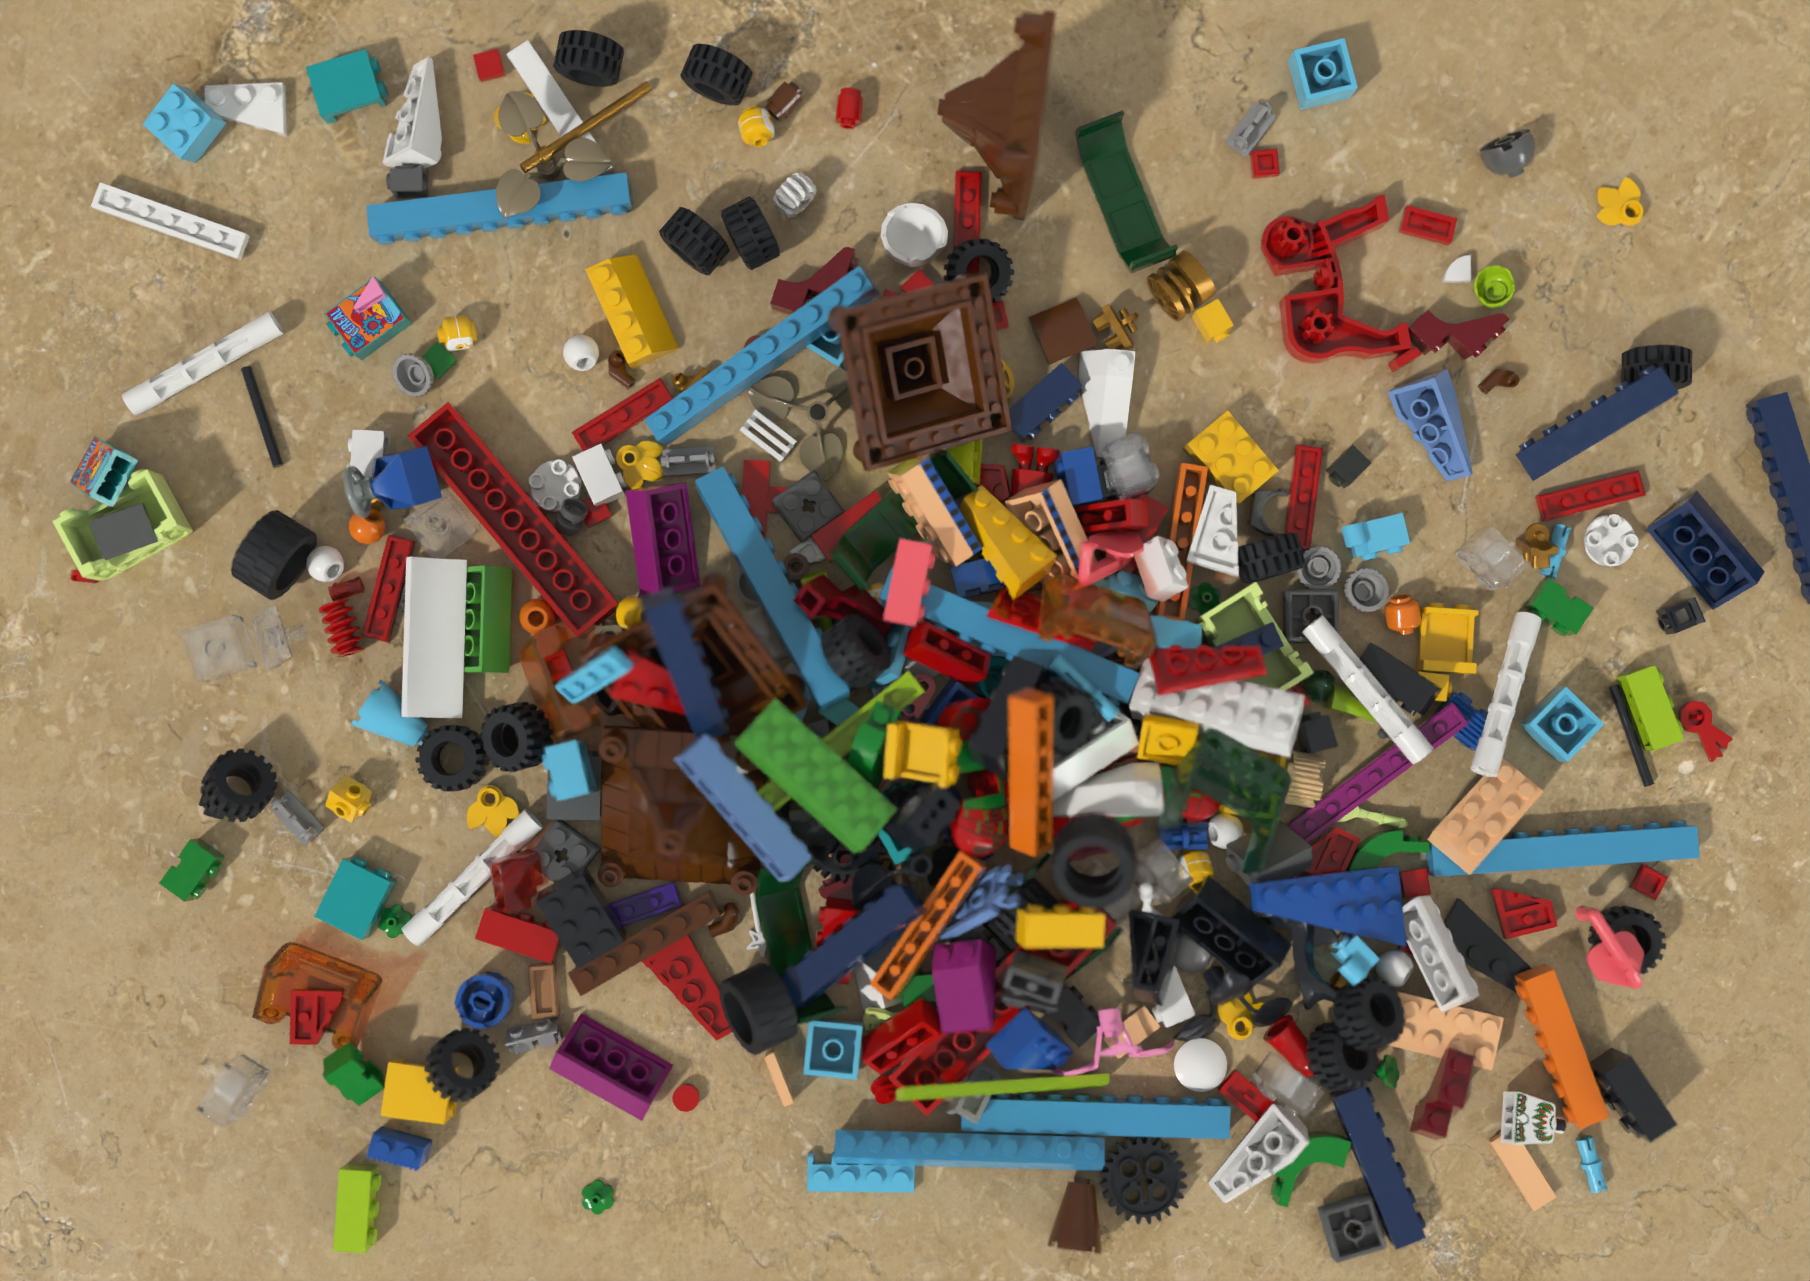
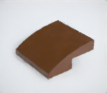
[1028,297,1098,365]

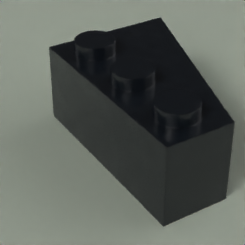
[1128,908,1183,1006]

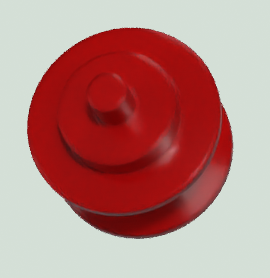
[870,1075,898,1104]

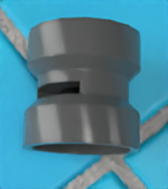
[555,498,588,535]

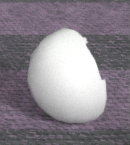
[880,203,948,267]

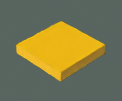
[1137,714,1199,768]

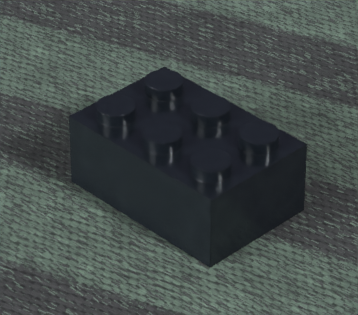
[536,866,626,968]
[1589,1048,1678,1143]

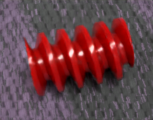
[319,599,366,657]

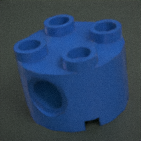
[455,971,515,1029]

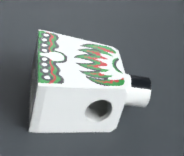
[1500,1091,1566,1145]

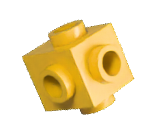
[325,775,372,823]

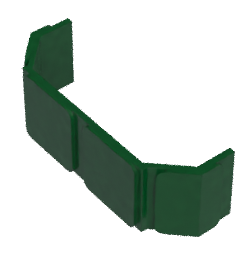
[1075,110,1178,274]
[828,451,979,591]
[755,860,847,1025]

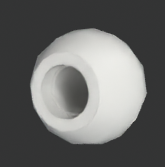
[563,334,599,371]
[306,545,344,582]
[1207,812,1244,849]
[1376,950,1414,987]

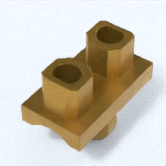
[1092,304,1139,350]
[1516,523,1558,569]

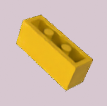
[1016,905,1105,948]

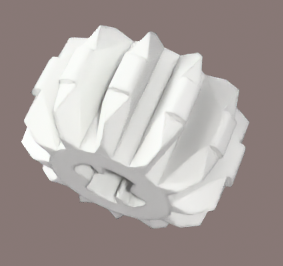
[773,172,817,218]

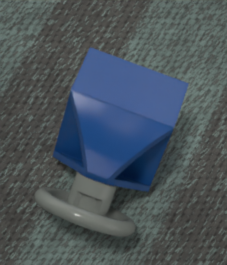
[344,446,442,518]

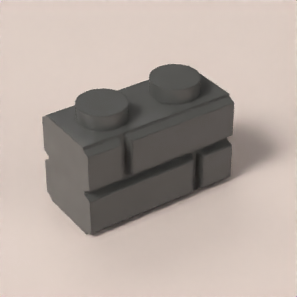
[1003,949,1068,1005]

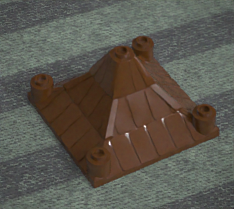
[937,10,1056,220]
[828,272,1012,472]
[579,573,808,733]
[597,725,764,896]

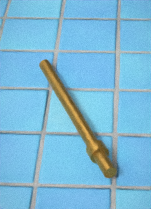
[520,81,652,173]

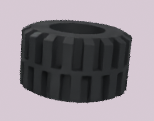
[553,30,624,87]
[680,44,753,106]
[721,196,780,270]
[659,207,730,275]
[944,239,1014,303]
[1621,345,1692,390]
[1238,532,1306,584]
[820,614,891,688]
[1038,680,1096,755]
[480,702,553,772]
[416,725,489,792]
[200,748,277,822]
[988,878,1058,949]
[1588,906,1666,974]
[1332,977,1405,1051]
[1306,1022,1379,1091]
[425,1028,500,1102]

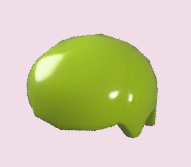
[1474,265,1516,308]

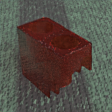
[489,849,543,914]

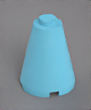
[351,680,429,747]

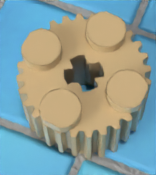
[1280,750,1326,808]

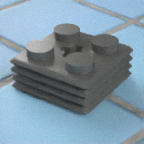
[772,470,844,543]
[1283,590,1339,643]
[526,820,600,883]
[1318,1193,1387,1263]

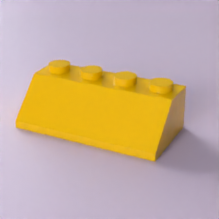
[585,254,680,370]

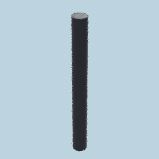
[241,366,284,468]
[1609,684,1654,787]

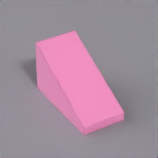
[353,277,388,314]

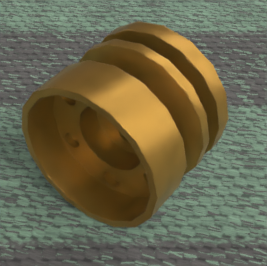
[1146,250,1216,322]

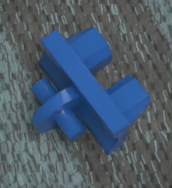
[1158,822,1208,850]

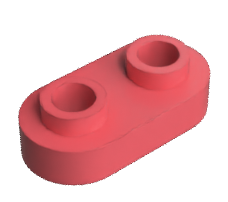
[900,673,936,721]

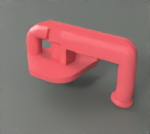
[1078,531,1144,586]
[1575,905,1644,989]

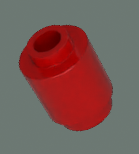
[835,88,863,129]

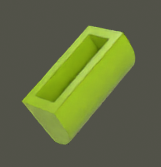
[1325,683,1378,723]

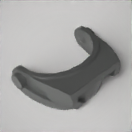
[1247,489,1288,537]

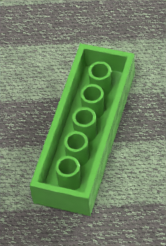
[733,699,897,853]

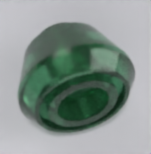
[1299,670,1335,702]

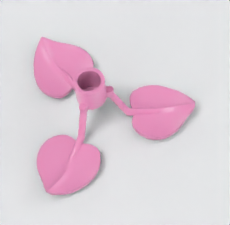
[1051,1008,1175,1076]

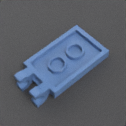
[939,864,1024,943]

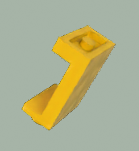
[1416,603,1479,675]
[884,720,961,788]
[380,1058,460,1124]

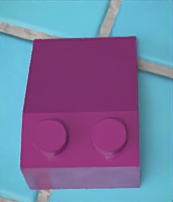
[932,940,997,1033]

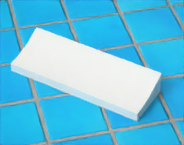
[401,557,467,718]

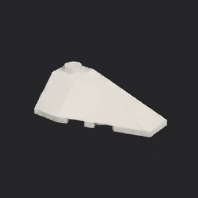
[383,57,442,169]
[1078,349,1135,460]
[1053,762,1163,817]
[1208,1104,1309,1203]

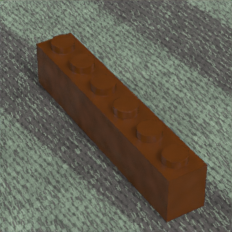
[568,890,723,996]

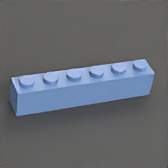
[674,734,812,882]

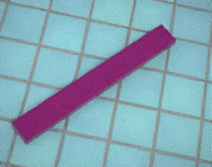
[1286,702,1469,843]

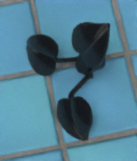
[852,788,959,909]
[1173,966,1293,1041]

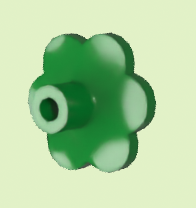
[1189,582,1221,615]
[378,904,411,938]
[1375,1054,1400,1088]
[582,1180,614,1215]

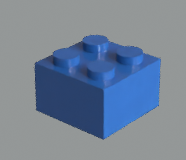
[1054,446,1103,507]

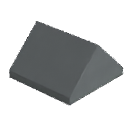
[88,502,158,561]

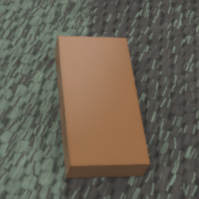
[528,963,560,1019]

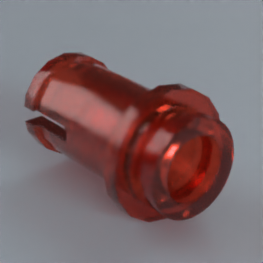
[328,577,365,602]

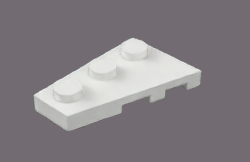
[205,82,287,136]
[1186,485,1239,577]

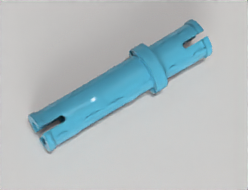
[1049,654,1119,722]

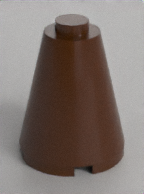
[1048,1177,1102,1254]

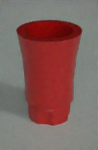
[1263,1015,1314,1078]

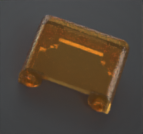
[1038,573,1157,669]
[518,625,601,741]
[252,942,382,1049]

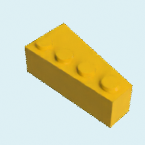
[959,485,1057,601]

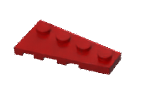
[1146,645,1266,696]

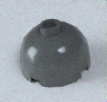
[1480,129,1535,178]

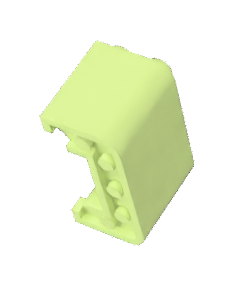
[52,469,193,581]
[1195,582,1314,691]

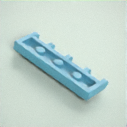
[807,1152,914,1193]

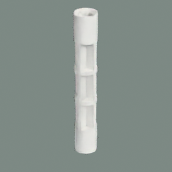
[122,311,284,416]
[1471,612,1542,777]
[1302,615,1434,764]
[401,809,544,947]

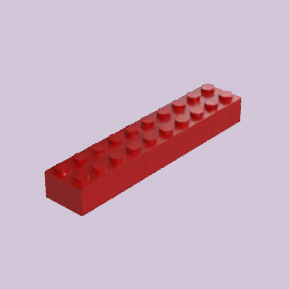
[407,402,620,639]
[888,896,1116,1116]

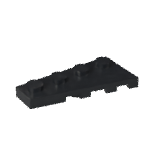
[1444,898,1532,993]

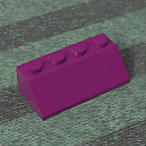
[625,482,701,596]
[549,1014,673,1121]

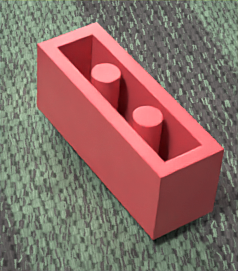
[883,539,936,627]

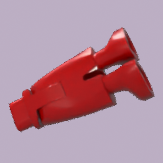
[1010,444,1060,496]

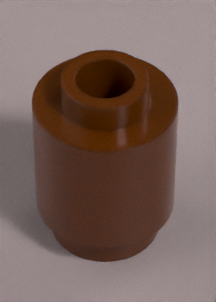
[765,82,803,122]

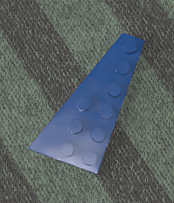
[1250,866,1406,946]

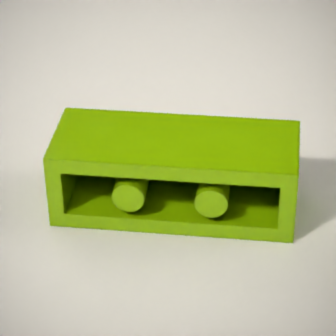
[1616,665,1684,751]
[333,1164,381,1253]

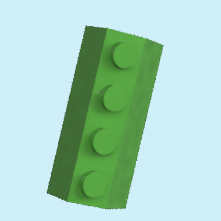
[464,565,513,673]

